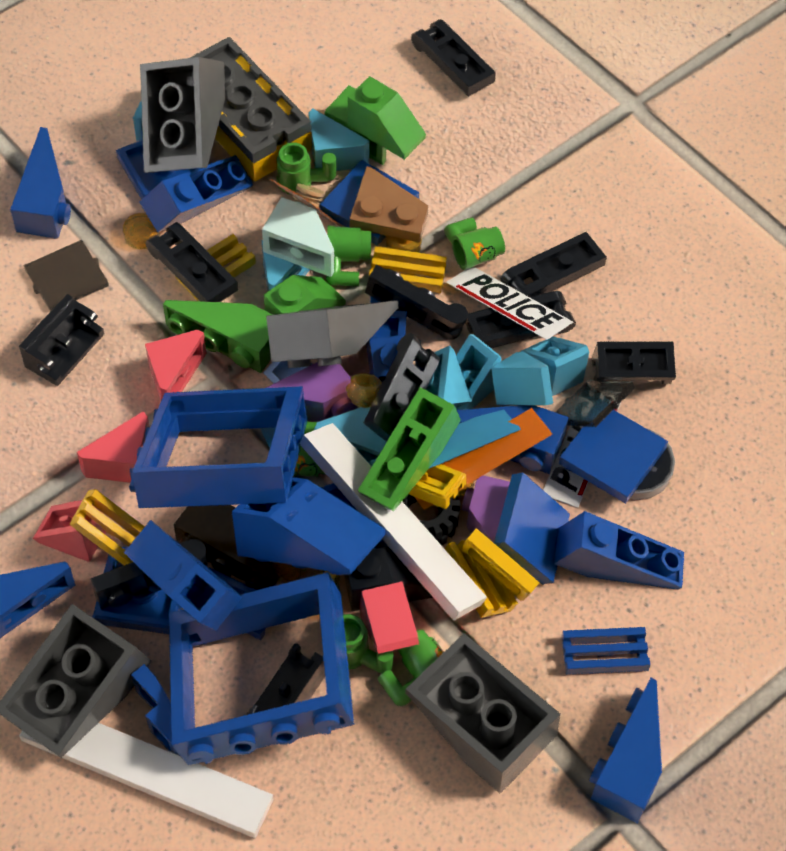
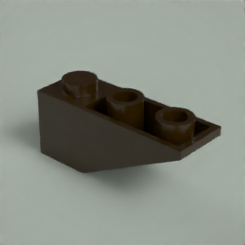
[173,505,280,590]

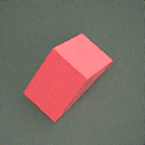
[145,330,207,400]
[77,411,150,483]
[33,500,106,562]
[359,581,419,654]

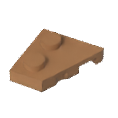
[350,166,429,242]

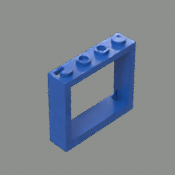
[129,386,308,508]
[169,572,354,766]

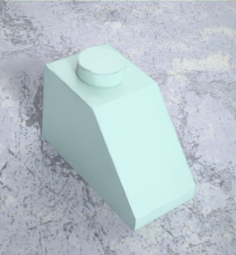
[262,197,334,277]

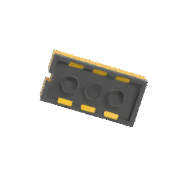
[190,36,312,182]

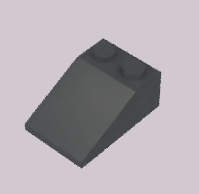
[140,57,225,173]
[266,301,398,368]
[0,604,152,758]
[405,633,561,794]

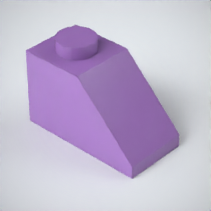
[266,362,358,422]
[462,475,510,543]

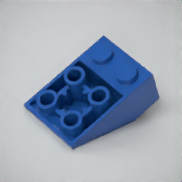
[232,477,386,575]

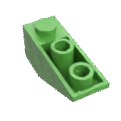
[163,300,273,373]

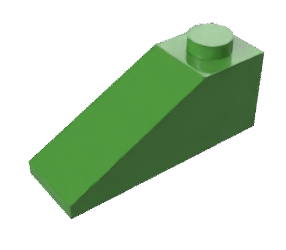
[357,387,461,512]

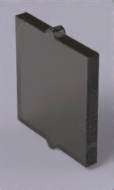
[24,240,109,312]
[555,381,636,427]

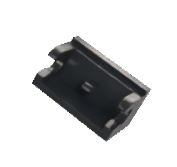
[19,294,105,386]
[592,342,676,384]
[247,644,325,715]

